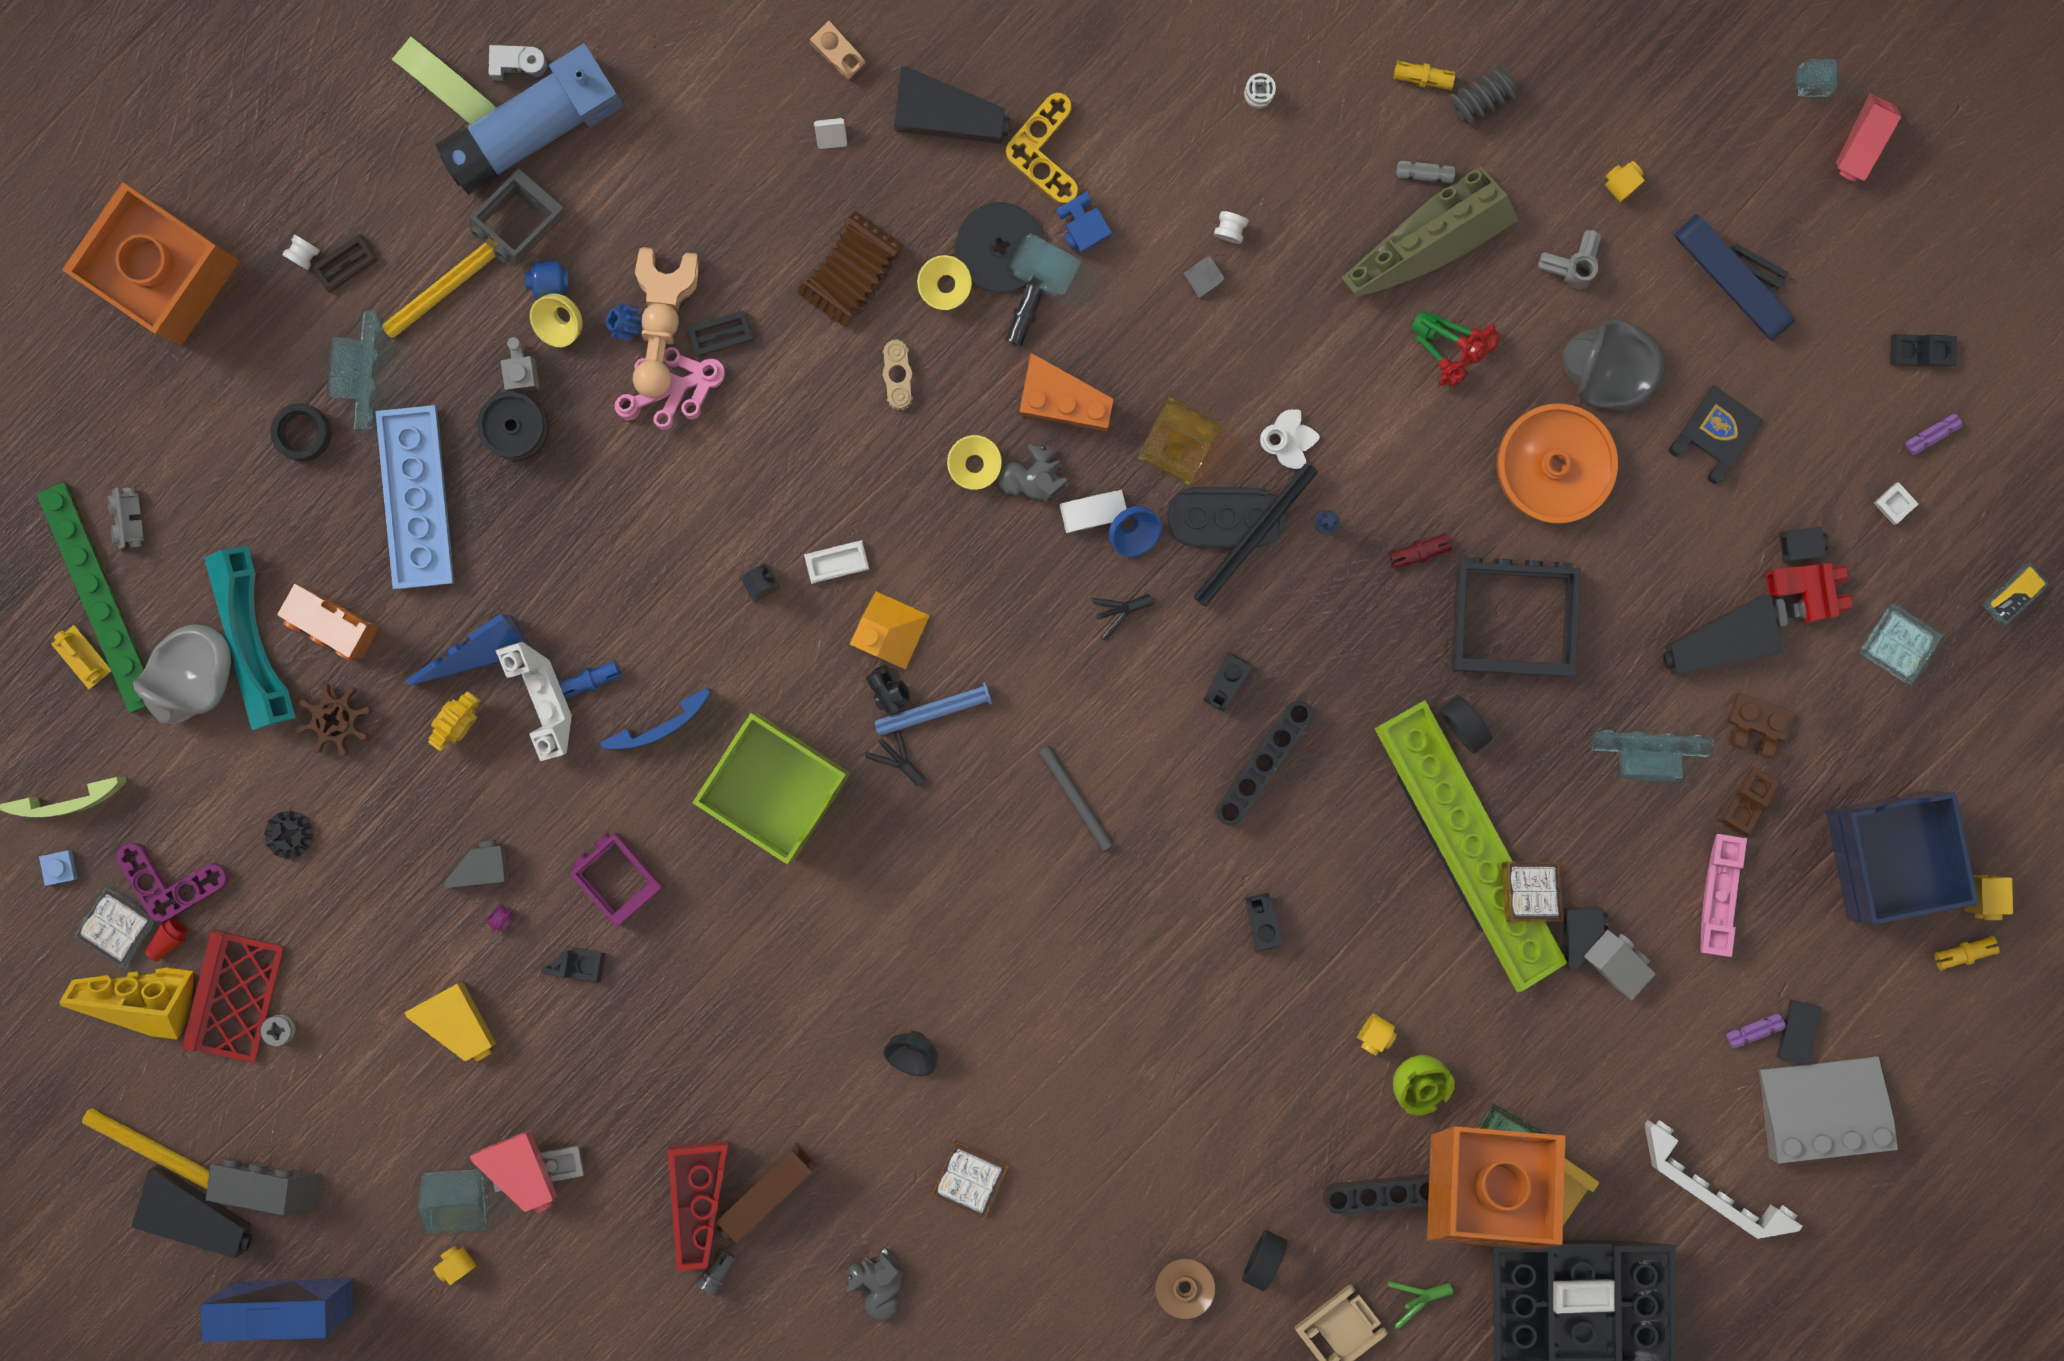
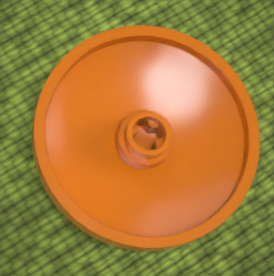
[1497,404,1618,524]

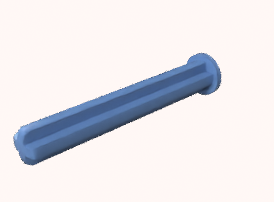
[875,682,992,735]

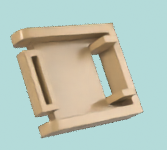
[1294,1284,1388,1361]

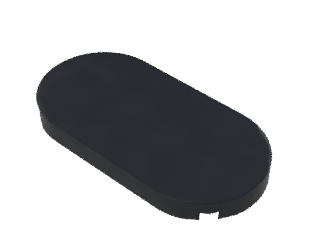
[1167,487,1286,548]

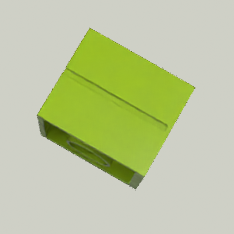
[692,713,851,864]

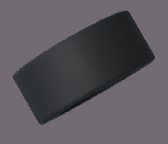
[270,403,331,461]
[1440,695,1493,754]
[1242,1230,1288,1291]

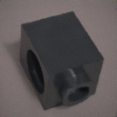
[1779,527,1829,562]

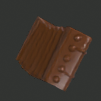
[797,211,904,327]

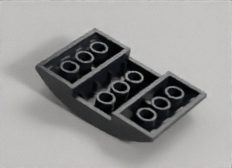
[1493,1240,1677,1361]

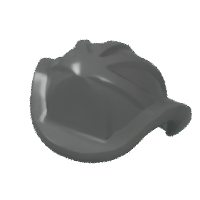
[1563,319,1665,411]

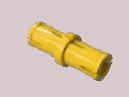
[1393,60,1456,91]
[1934,936,2000,971]

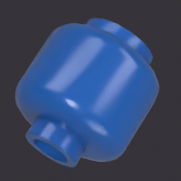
[525,261,568,300]

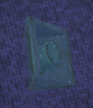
[418,1169,486,1234]

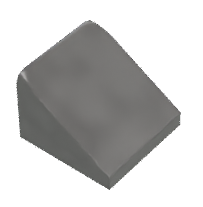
[1183,255,1225,299]

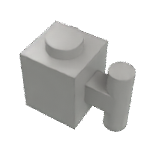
[501,337,540,393]

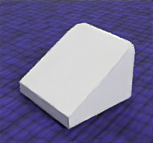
[814,118,847,149]

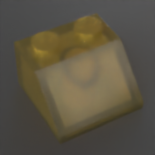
[1137,397,1222,485]

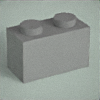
[1584,930,1655,1001]

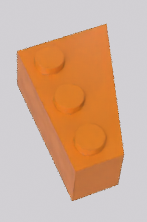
[1019,353,1113,432]

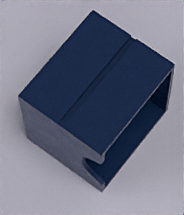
[1826,791,1978,925]

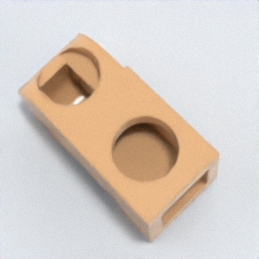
[809,21,866,80]

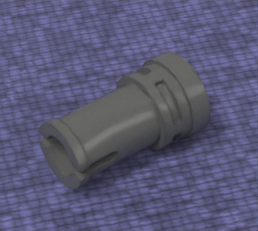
[697,1249,737,1297]

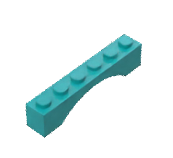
[204,545,296,730]

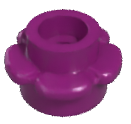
[486,904,513,932]

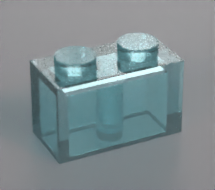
[1009,233,1082,296]

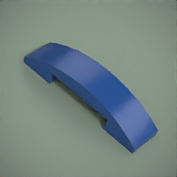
[600,688,712,749]

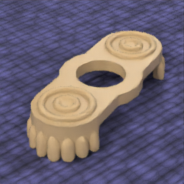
[882,339,913,411]

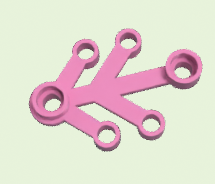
[615,347,725,430]

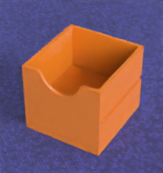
[62,182,241,346]
[1427,1126,1565,1250]

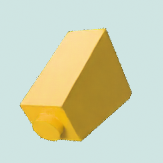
[404,981,497,1062]

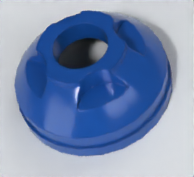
[1109,506,1162,557]

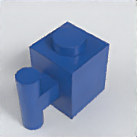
[1055,192,1112,256]

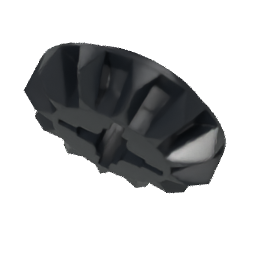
[264,811,313,859]

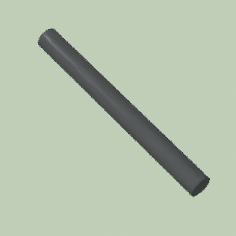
[1038,745,1113,851]

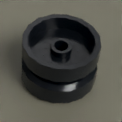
[477,391,549,461]

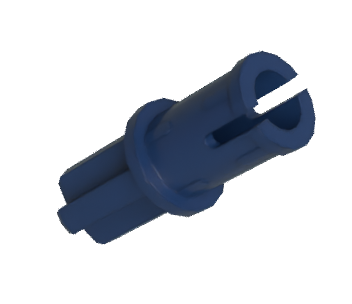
[1315,510,1339,534]

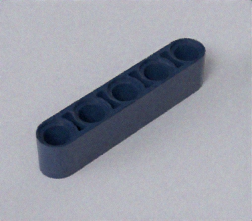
[1674,214,1795,342]

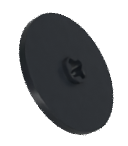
[956,202,1045,292]

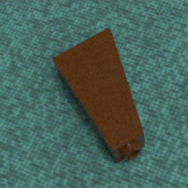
[716,1143,816,1243]

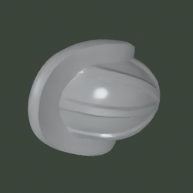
[133,624,231,724]

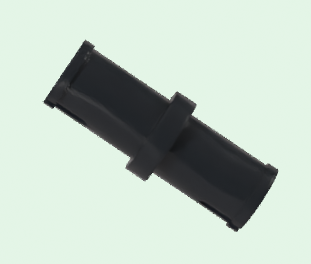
[1005,284,1044,347]

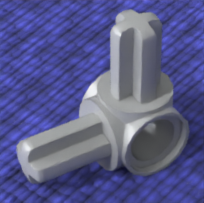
[1538,230,1601,290]

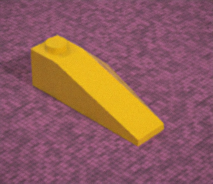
[59,968,194,1040]

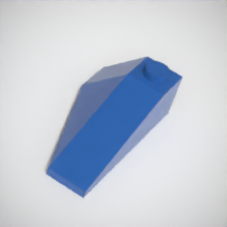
[406,613,531,686]

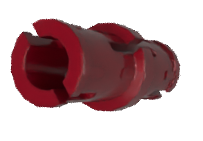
[1389,533,1452,571]

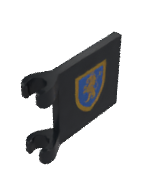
[1668,385,1763,484]

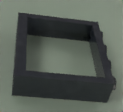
[1451,557,1581,677]

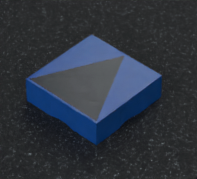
[201,1278,354,1342]

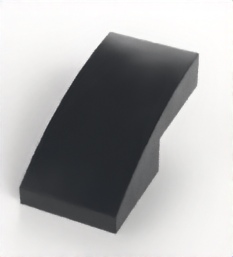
[1890,334,1957,366]

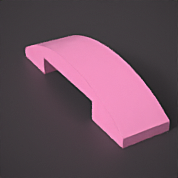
[1701,834,1747,957]

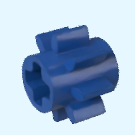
[606,303,643,342]

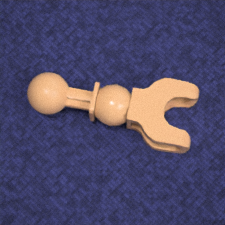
[633,247,699,398]

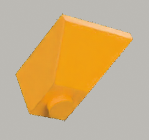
[850,591,930,670]

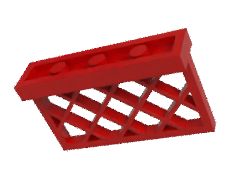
[182,929,284,1063]

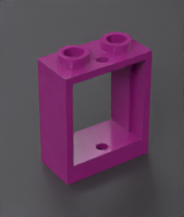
[569,833,665,927]

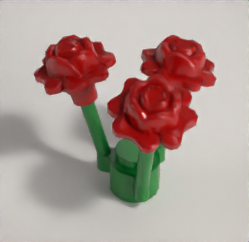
[1411,310,1500,387]

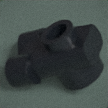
[865,664,910,715]

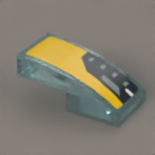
[1983,562,2049,627]

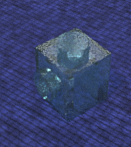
[1795,59,1837,97]

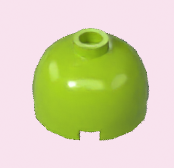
[1393,1055,1455,1116]

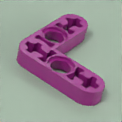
[117,843,229,921]

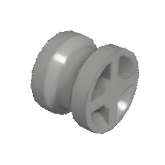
[261,1014,296,1046]

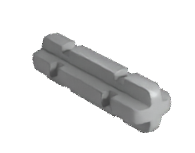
[1396,161,1455,183]

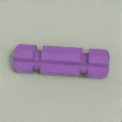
[1905,414,1963,455]
[1726,1014,1786,1049]

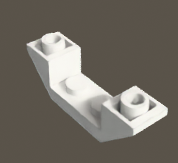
[496,642,572,761]

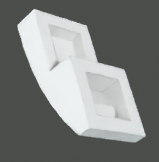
[1059,490,1129,533]

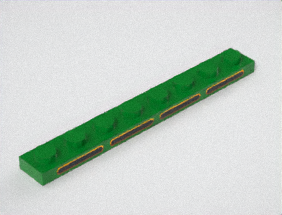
[36,482,147,713]

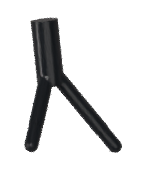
[1092,594,1153,640]
[865,730,925,786]

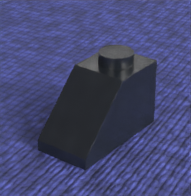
[1562,906,1609,970]

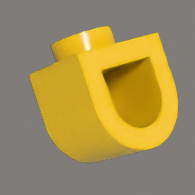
[1605,161,1645,203]
[1357,1013,1397,1056]
[433,1245,477,1285]

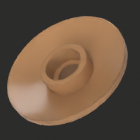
[1155,1258,1215,1319]

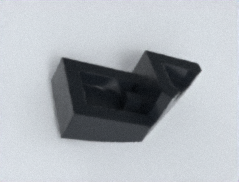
[541,948,605,983]

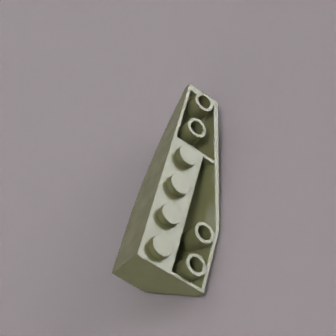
[1342,166,1519,297]

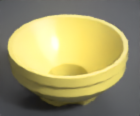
[917,255,972,310]
[530,293,583,347]
[947,435,1002,490]

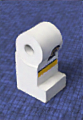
[489,45,547,81]

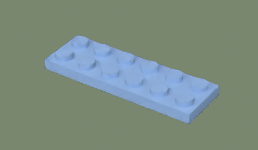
[375,405,454,590]

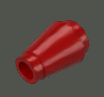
[145,918,189,962]

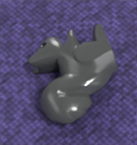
[997,444,1070,502]
[846,1247,904,1322]

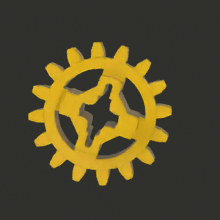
[428,691,480,751]

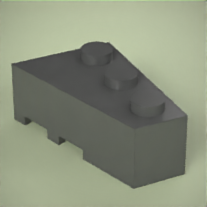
[206,1158,321,1216]

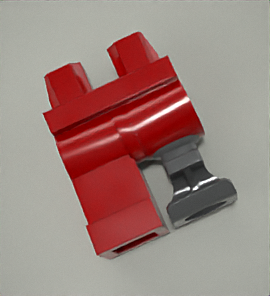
[1764,563,1852,627]

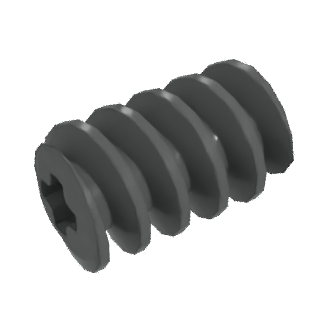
[1449,65,1516,125]

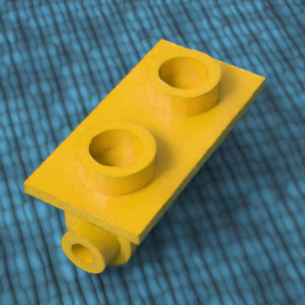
[51,625,111,690]

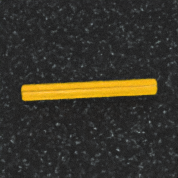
[382,242,496,338]
[82,1109,210,1189]

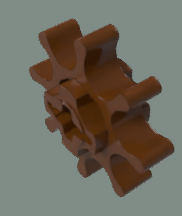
[296,684,372,756]

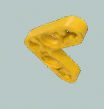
[1006,93,1078,205]

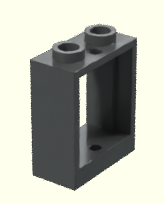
[469,168,564,267]

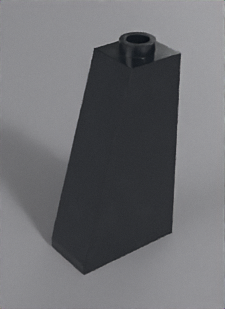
[894,66,1010,144]
[1663,594,1783,674]
[131,1165,253,1258]

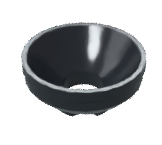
[884,1031,938,1076]

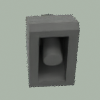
[444,840,510,888]

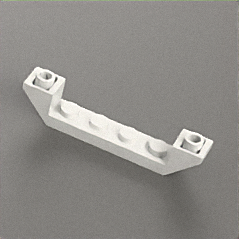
[1645,1120,1802,1239]

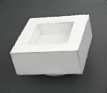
[1874,482,1918,525]

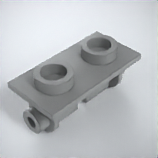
[107,488,144,550]

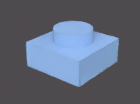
[39,850,78,886]

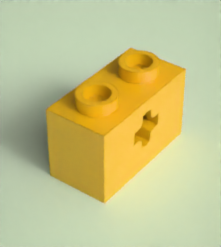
[1964,875,2013,920]

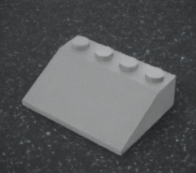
[1759,1056,1898,1164]

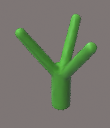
[1388,1281,1453,1329]

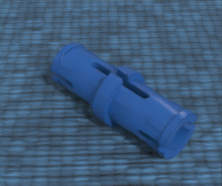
[559,660,622,699]

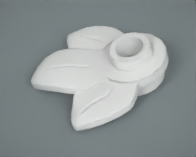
[1260,410,1320,469]

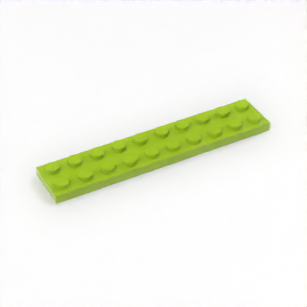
[1374,700,1567,992]

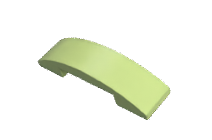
[392,37,497,124]
[0,777,127,817]

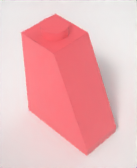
[1836,93,1901,181]
[470,1129,557,1213]

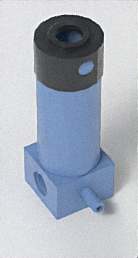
[435,43,624,195]

